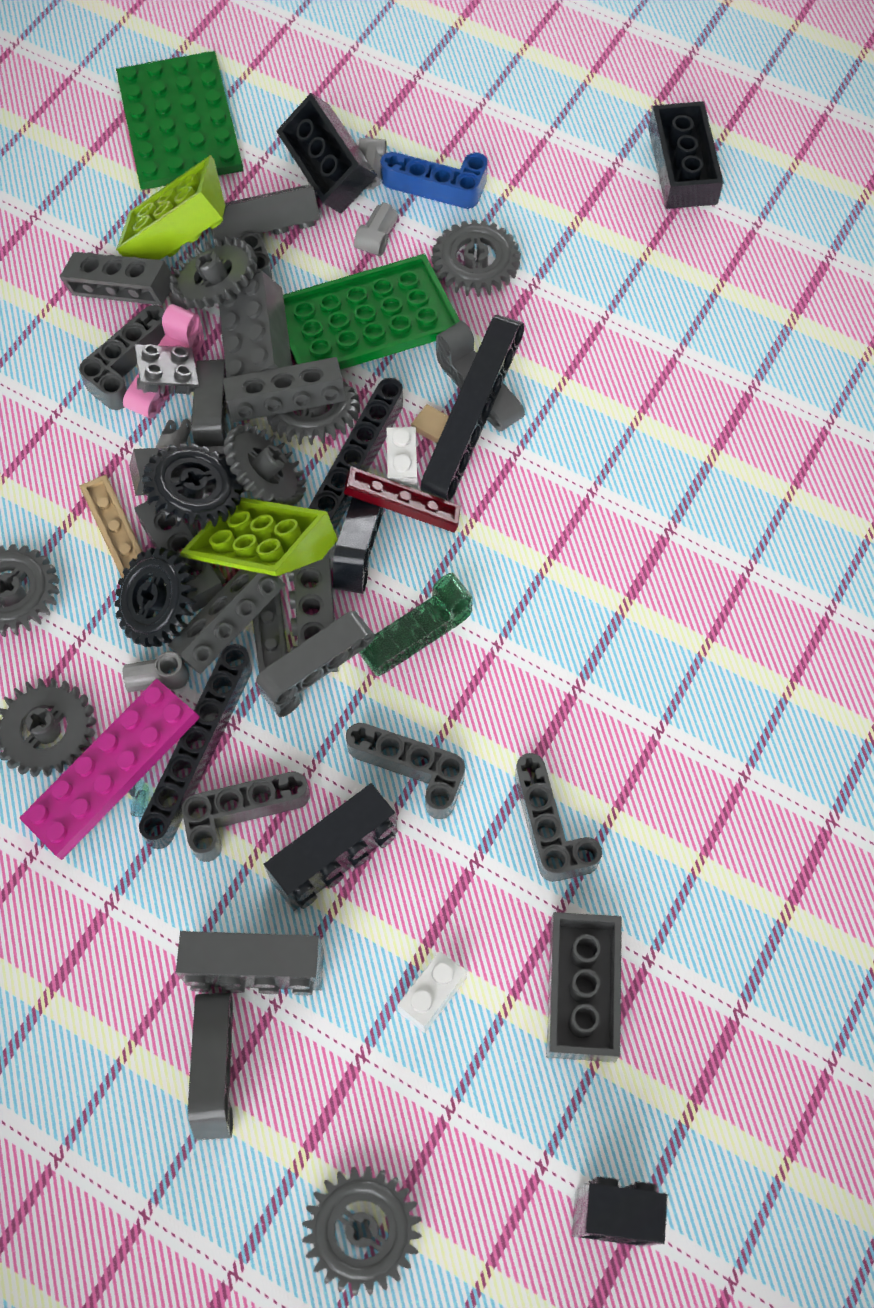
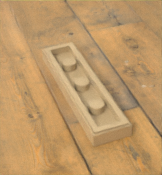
[79,475,143,578]

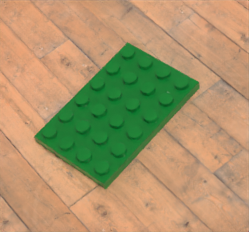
[116,51,244,191]
[283,254,460,370]

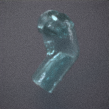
[128,779,150,817]

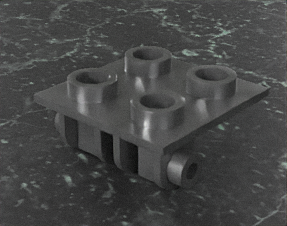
[135,344,199,395]

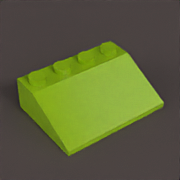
[116,155,226,260]
[180,497,338,576]

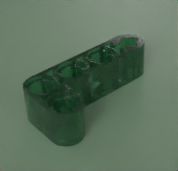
[359,573,473,676]

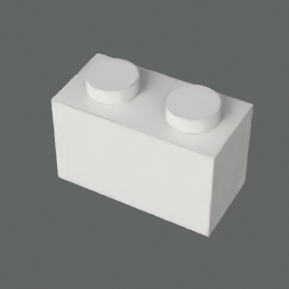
[386,427,418,490]
[397,950,467,1033]

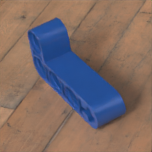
[380,152,488,209]

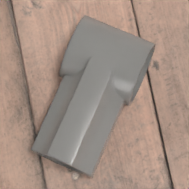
[358,138,387,190]
[354,202,398,256]
[122,651,189,693]

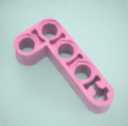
[123,304,204,419]

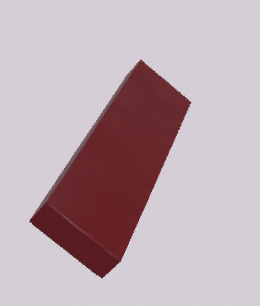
[343,466,461,533]

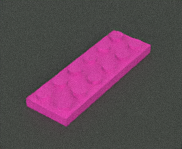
[19,678,200,860]

